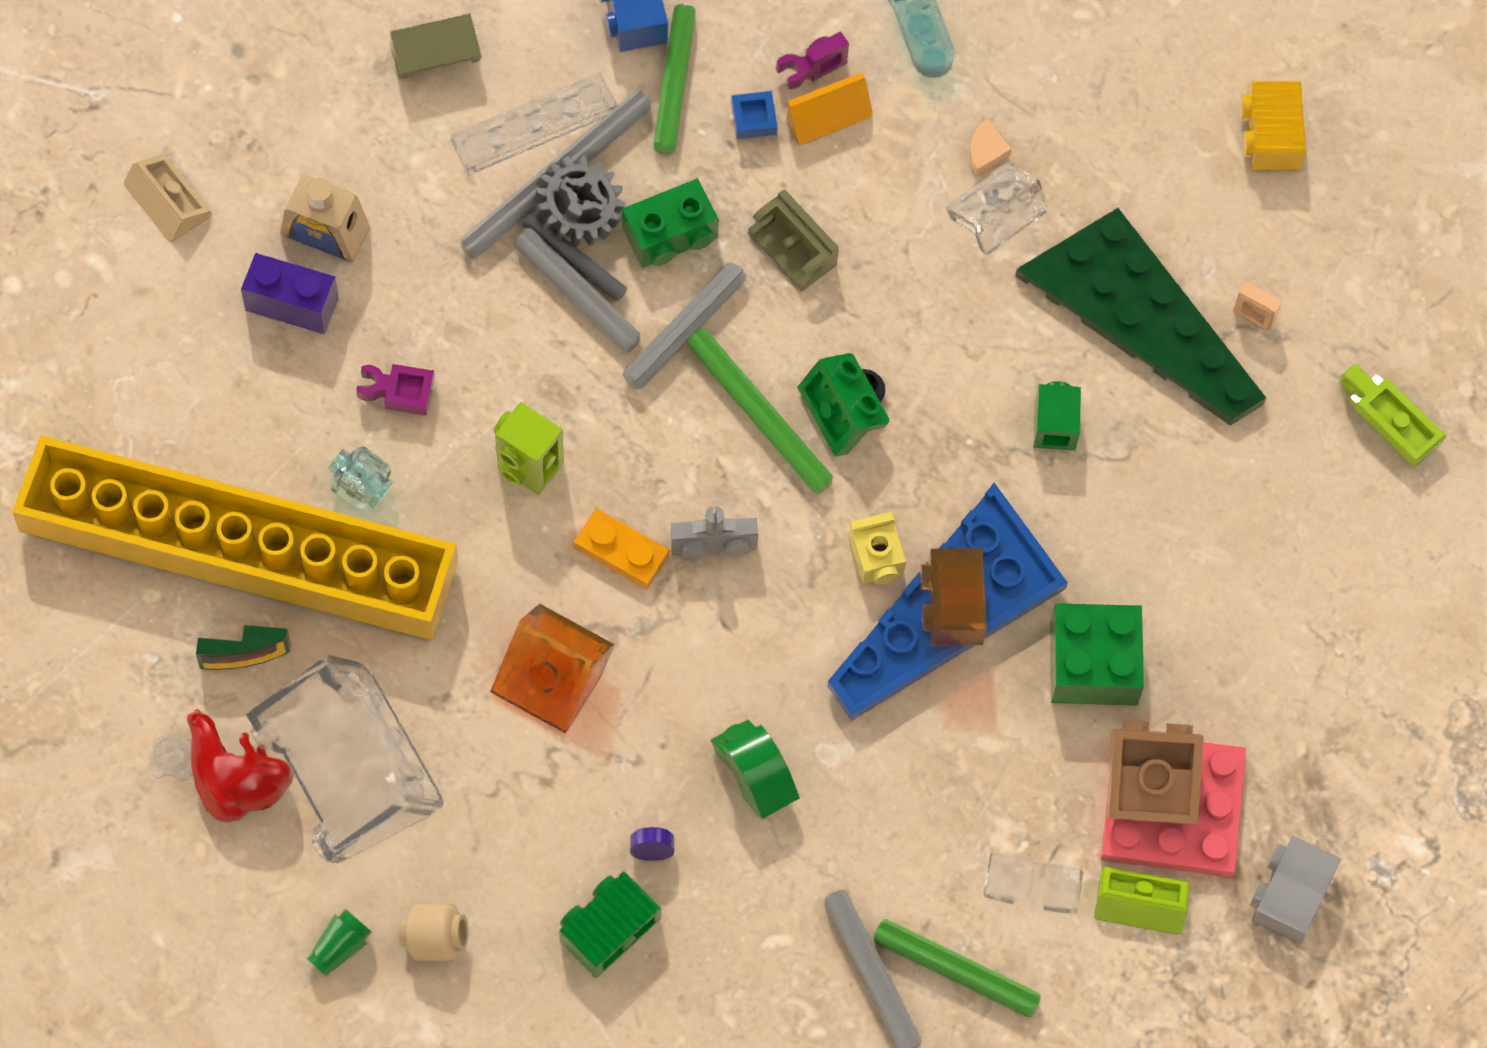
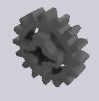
[533,156,625,247]

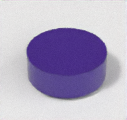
[630,827,675,861]

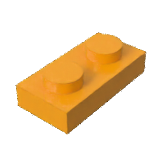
[573,508,670,590]

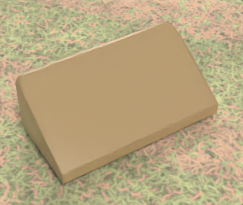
[124,154,212,241]

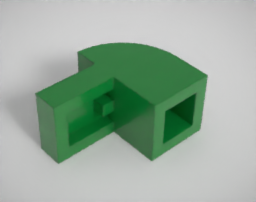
[711,719,800,819]

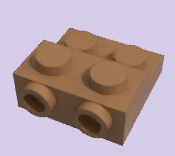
[1107,720,1204,825]

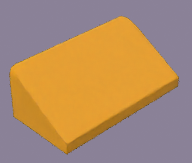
[786,73,872,145]

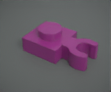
[356,364,435,416]

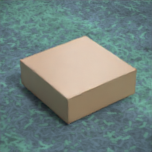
[1233,281,1283,330]

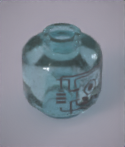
[328,446,394,510]

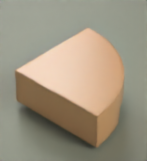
[970,118,1012,175]

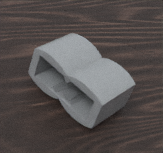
[1250,836,1341,944]

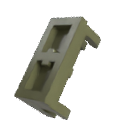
[390,13,482,79]
[748,189,839,291]

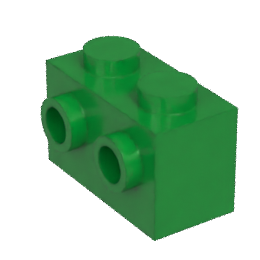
[622,178,719,268]

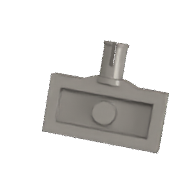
[670,506,758,559]

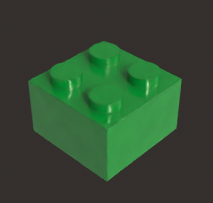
[1050,603,1144,706]

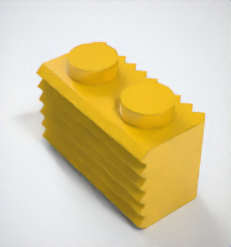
[1240,80,1306,171]

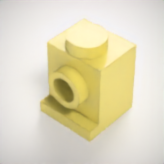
[848,512,906,585]

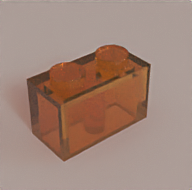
[920,548,986,646]

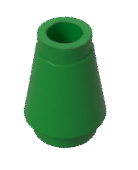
[307,908,372,977]

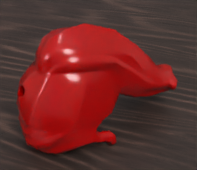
[187,709,294,822]

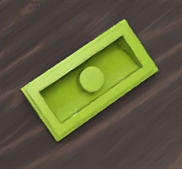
[1094,866,1190,935]

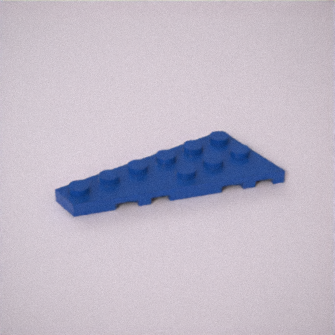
[827,482,1068,721]

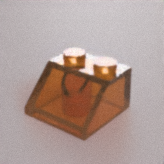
[490,603,615,733]

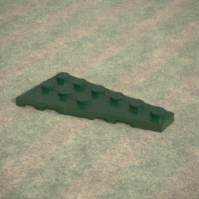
[1015,208,1266,426]

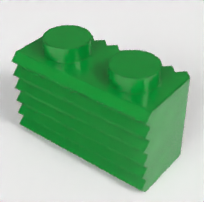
[559,871,662,978]

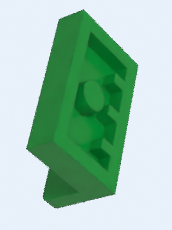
[797,353,890,457]

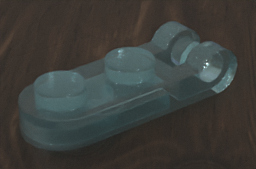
[888,0,955,78]

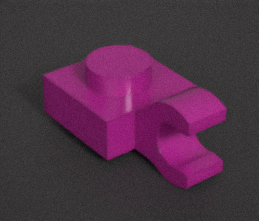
[776,31,849,89]

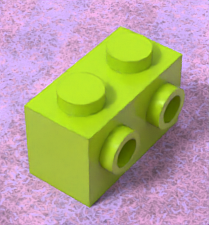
[494,402,564,495]

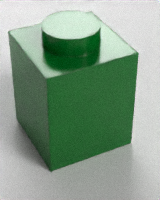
[1033,381,1081,451]

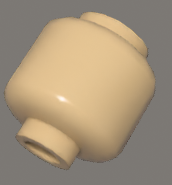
[399,903,469,962]

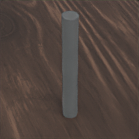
[522,213,627,301]

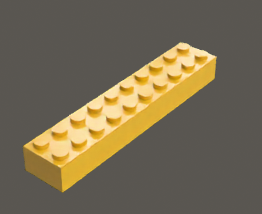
[12,435,458,641]

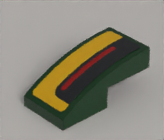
[196,625,291,670]

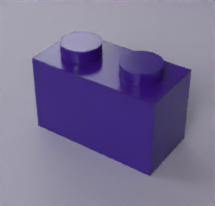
[241,253,339,335]

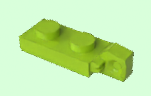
[1339,363,1446,468]

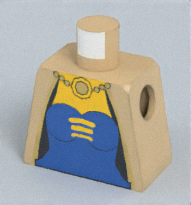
[280,175,370,263]

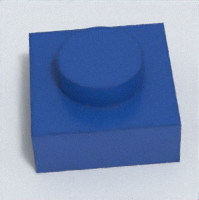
[731,91,778,139]

